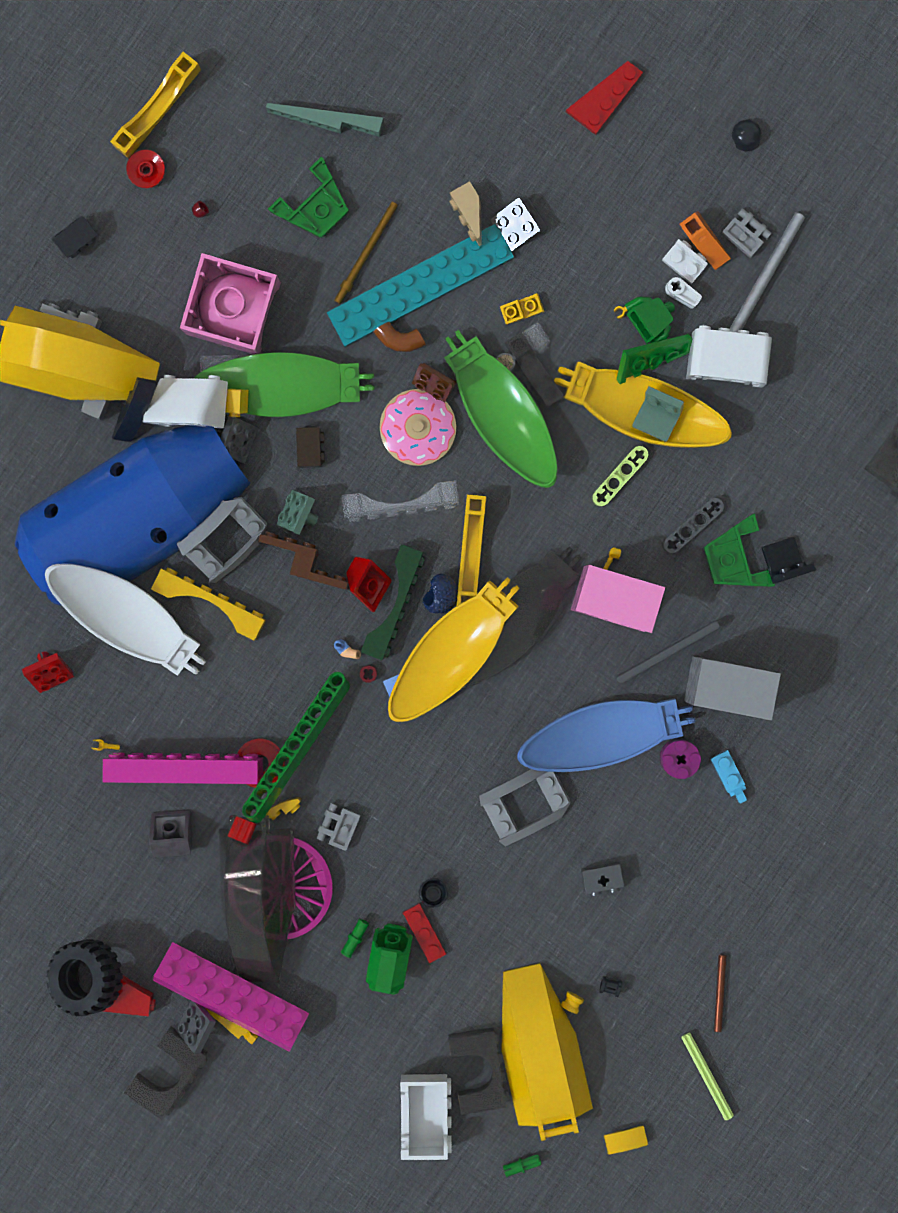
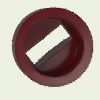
[192,200,209,218]

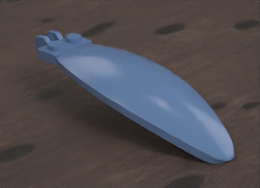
[517,698,696,772]

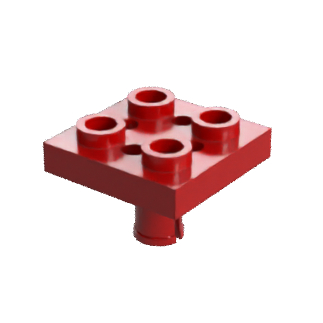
[22,651,74,693]

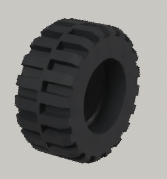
[46,939,123,1017]

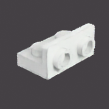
[662,239,708,284]

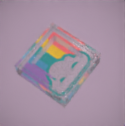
[289,892,313,919]

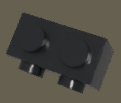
[51,215,98,258]

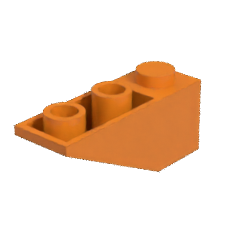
[680,211,731,270]

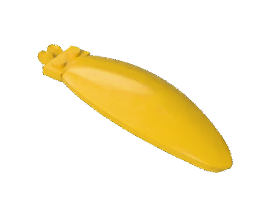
[554,361,732,448]
[388,577,520,722]

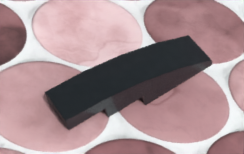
[112,377,157,442]

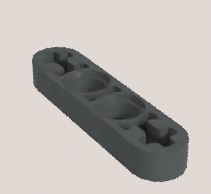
[663,498,724,554]

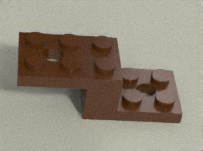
[258,532,349,590]

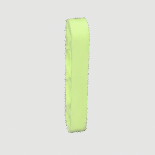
[592,446,648,507]

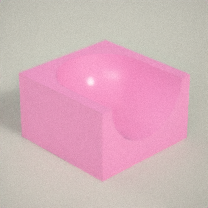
[180,253,281,354]
[571,565,665,633]

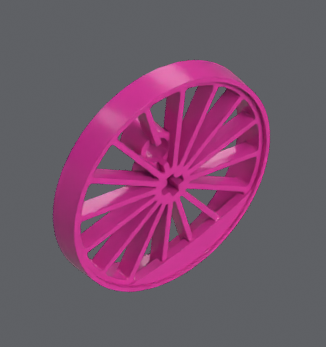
[229,836,332,940]

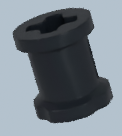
[599,976,622,997]

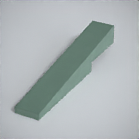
[266,103,384,137]

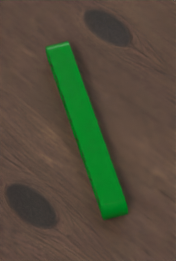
[242,672,350,823]

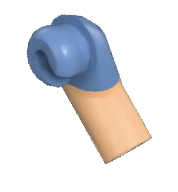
[334,639,361,659]

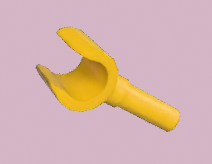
[603,548,621,570]
[91,739,120,751]

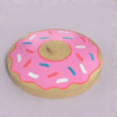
[380,389,456,466]

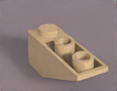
[449,181,482,246]

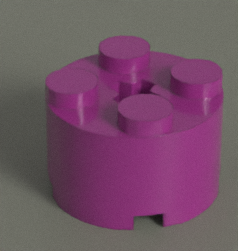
[660,739,701,779]

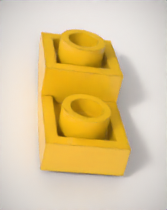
[500,293,545,325]
[264,797,302,821]
[604,1126,648,1155]

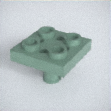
[276,490,318,535]

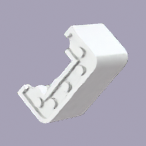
[686,326,772,388]
[400,1074,452,1160]

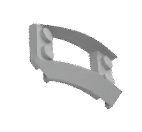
[177,497,267,583]
[479,769,571,847]

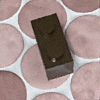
[296,427,325,468]

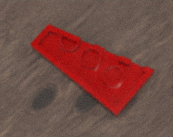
[565,61,643,135]

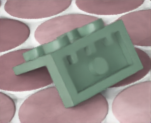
[632,386,684,442]

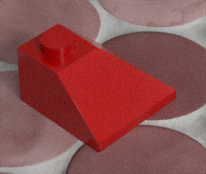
[346,557,392,612]

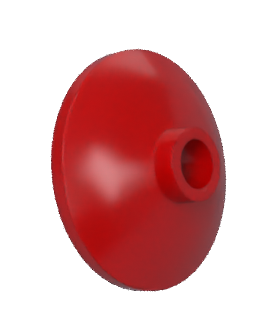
[126,150,165,189]

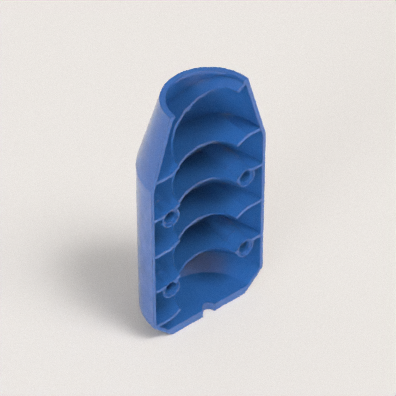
[15,425,251,606]

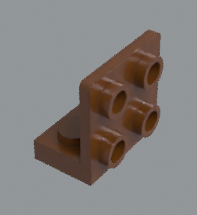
[412,363,457,403]

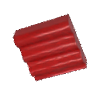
[228,816,257,845]

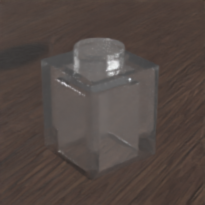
[521,322,550,354]

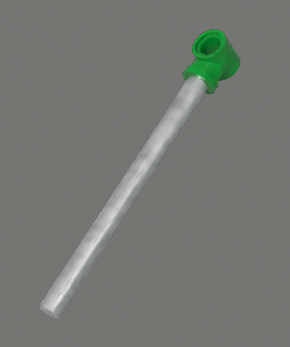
[729,212,805,333]

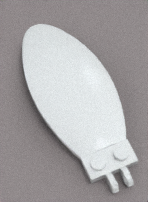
[45,563,206,676]

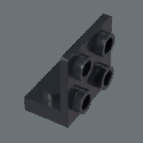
[762,537,816,584]

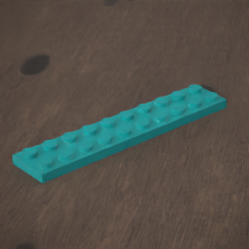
[327,223,514,347]

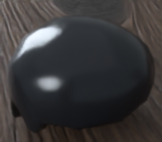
[732,119,761,152]
[419,878,448,908]

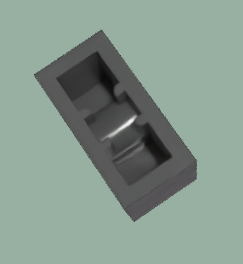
[581,862,624,896]

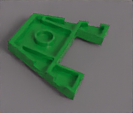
[268,157,349,239]
[703,514,775,587]

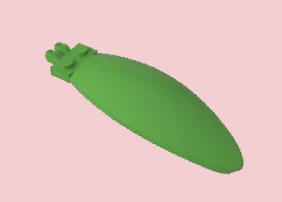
[444,329,557,488]
[193,352,374,417]

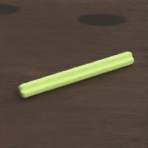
[682,1032,734,1120]

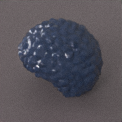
[423,573,458,614]

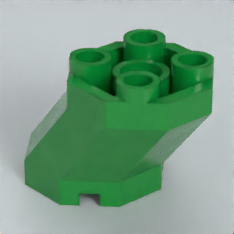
[366,924,413,995]

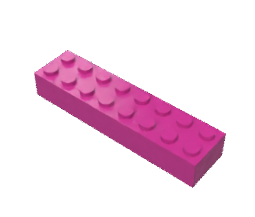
[103,752,263,784]
[153,942,309,1052]

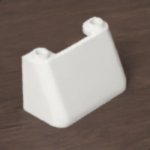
[143,375,228,428]

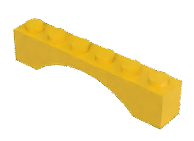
[110,51,201,159]
[456,495,486,606]
[151,567,266,641]

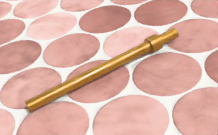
[334,202,398,304]

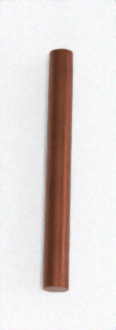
[714,954,726,1032]

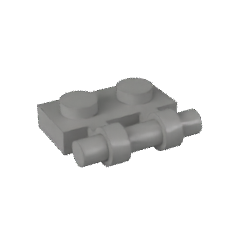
[721,208,771,258]
[317,803,361,851]

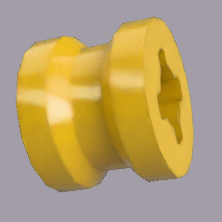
[561,991,584,1014]

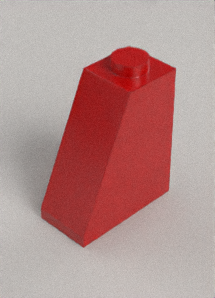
[103,975,156,1017]

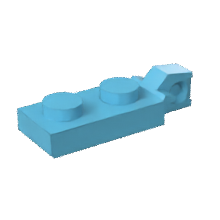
[710,750,747,804]

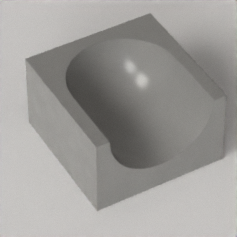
[684,656,781,720]

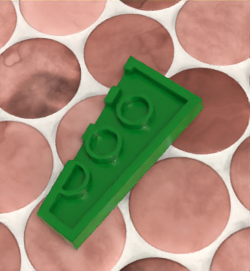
[616,334,693,384]

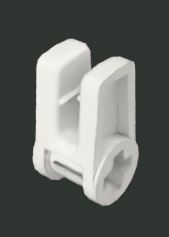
[665,277,702,309]

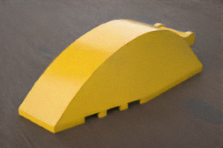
[0,306,160,401]
[501,963,593,1141]

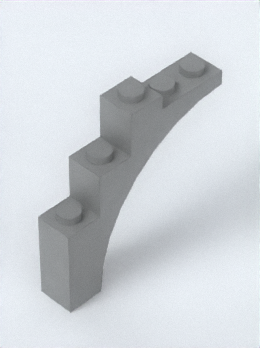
[39,303,110,420]

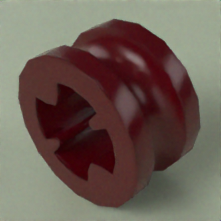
[360,665,377,683]

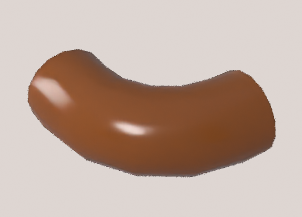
[373,322,426,352]

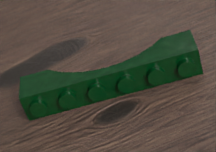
[361,544,425,660]

